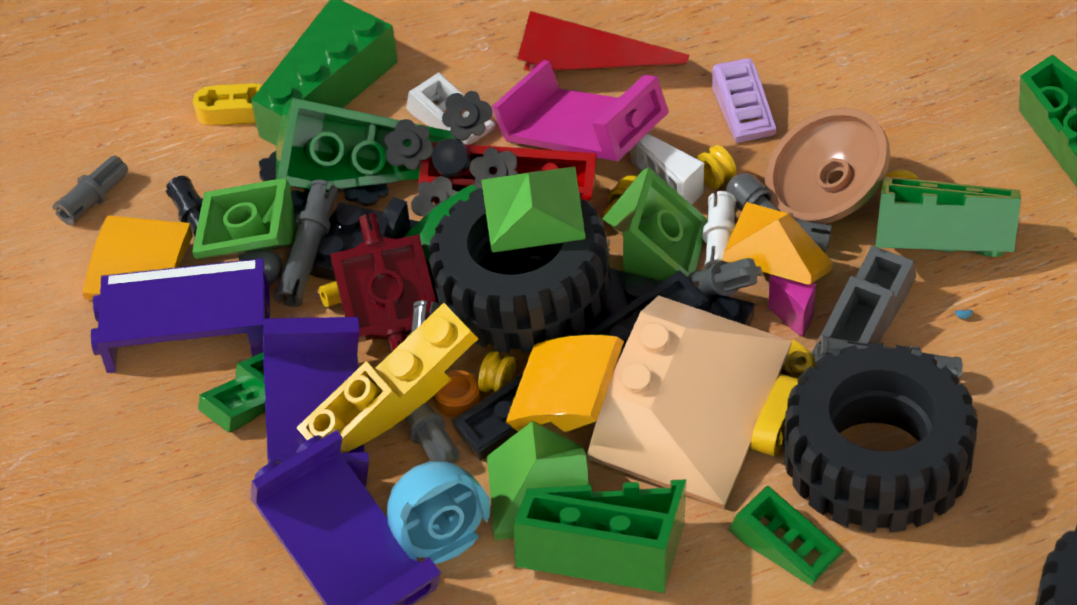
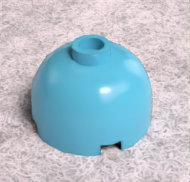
[387,461,490,563]

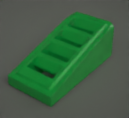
[729,485,844,586]

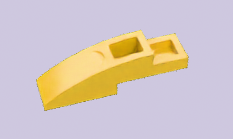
[297,303,478,453]

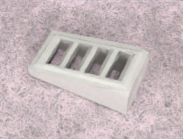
[406,73,496,145]
[630,133,704,205]

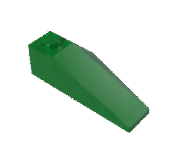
[276,98,455,191]

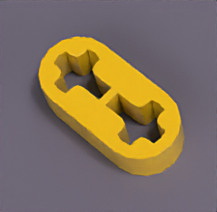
[193,83,262,125]
[751,374,798,457]

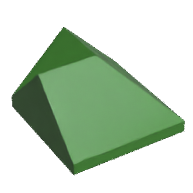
[481,167,586,253]
[603,167,708,281]
[192,177,297,259]
[487,421,589,540]

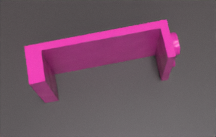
[492,60,669,161]

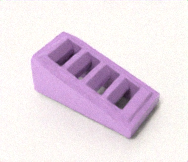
[712,58,777,143]

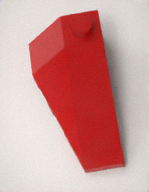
[517,11,689,72]

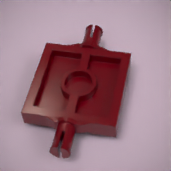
[330,213,436,352]

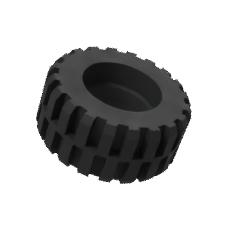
[429,187,611,353]
[784,343,978,533]

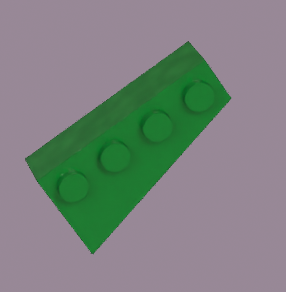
[251,0,398,146]
[1019,54,1077,187]

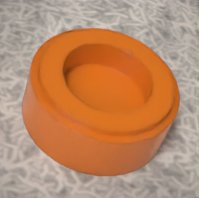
[434,370,481,417]

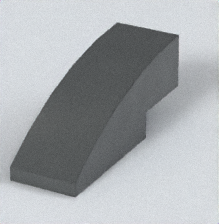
[811,246,916,357]

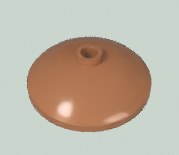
[765,108,890,224]

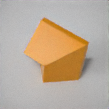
[722,202,833,285]

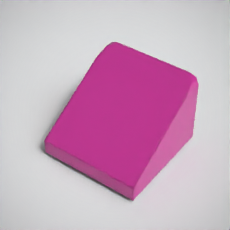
[768,274,816,337]

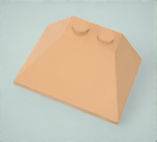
[587,296,792,509]

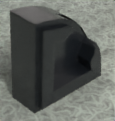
[382,197,411,239]

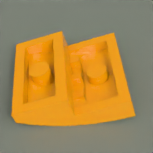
[82,215,193,300]
[506,335,624,432]

